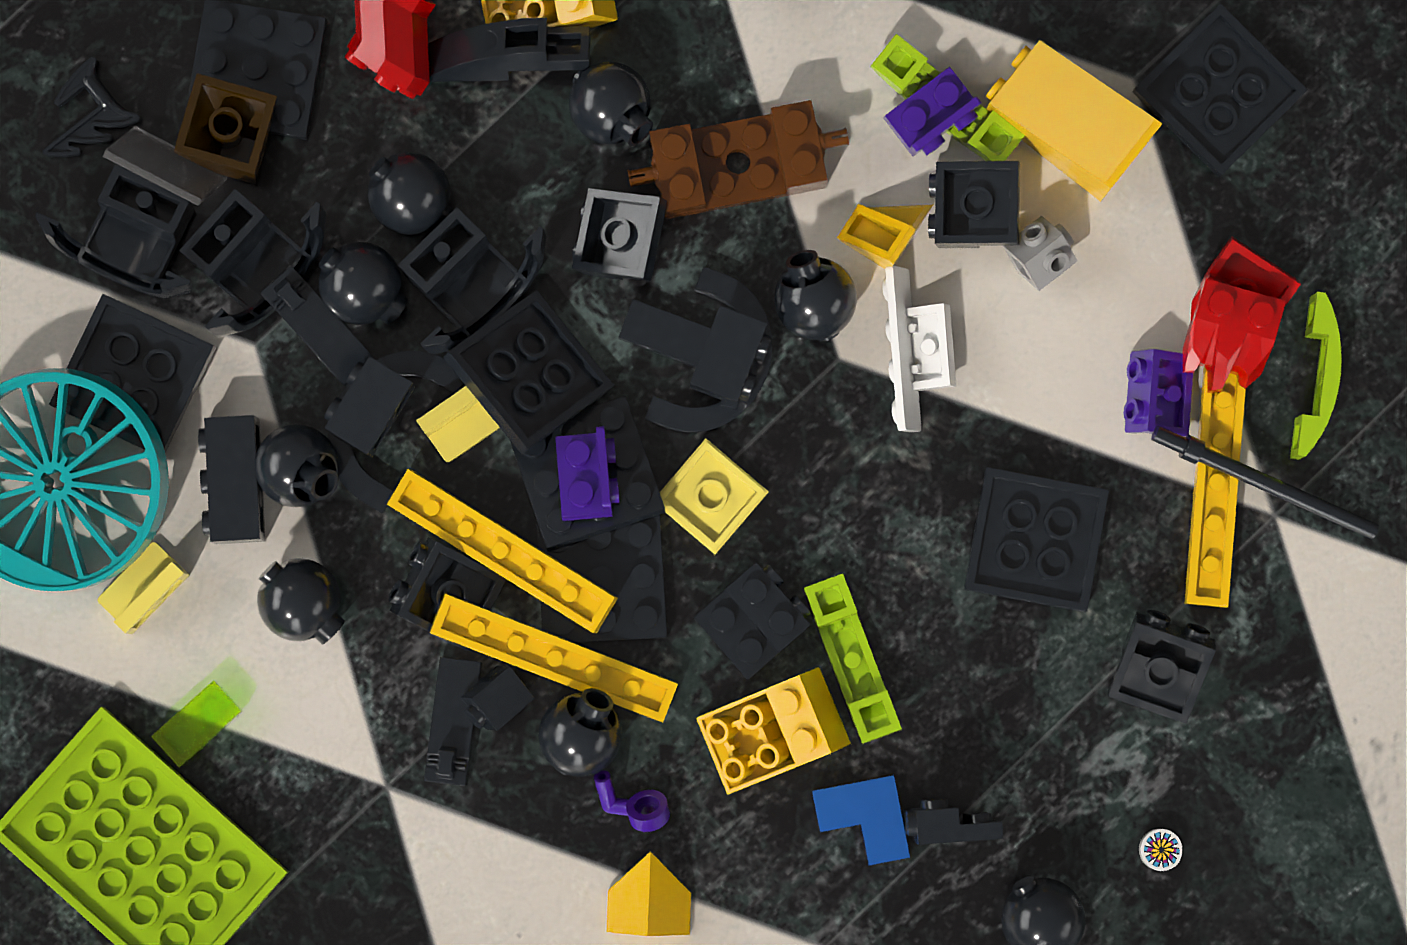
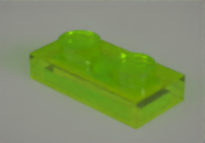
[151,680,243,767]

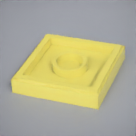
[660,439,769,555]

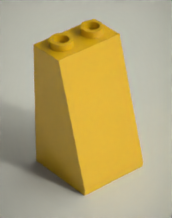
[986,40,1162,202]

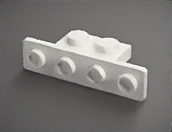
[882,266,956,432]

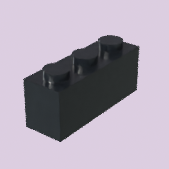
[198,415,265,544]

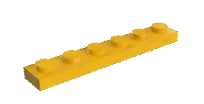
[1184,367,1246,608]
[387,469,618,634]
[430,593,678,723]

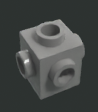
[1003,216,1077,291]

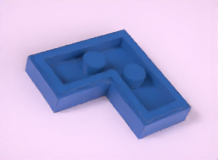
[812,775,910,865]

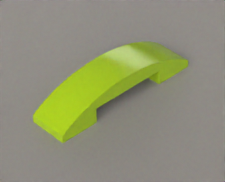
[870,34,1025,161]
[1290,292,1342,460]
[804,574,902,744]

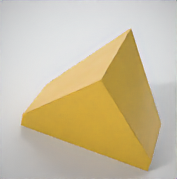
[837,204,934,269]
[607,851,691,936]

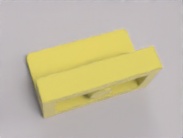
[416,386,500,463]
[97,542,190,634]

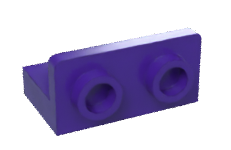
[884,67,982,157]
[1123,349,1193,437]
[555,426,620,521]

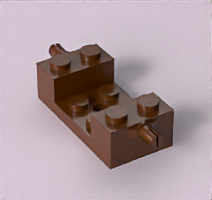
[627,100,849,219]

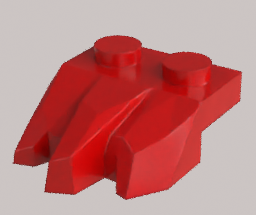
[1191,236,1301,321]
[1183,278,1286,393]

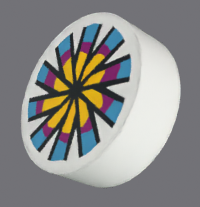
[1139,829,1183,871]

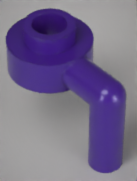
[594,771,670,832]

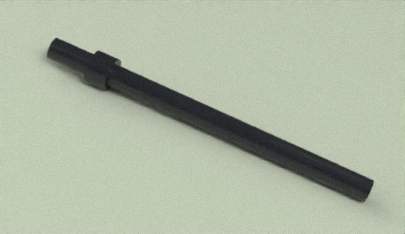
[1151,425,1379,540]

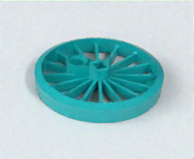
[0,368,169,591]

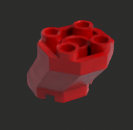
[345,0,436,99]

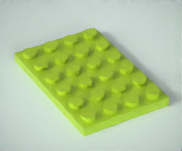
[0,707,289,945]

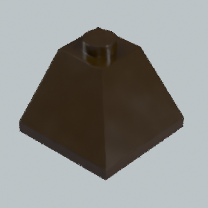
[174,73,277,184]

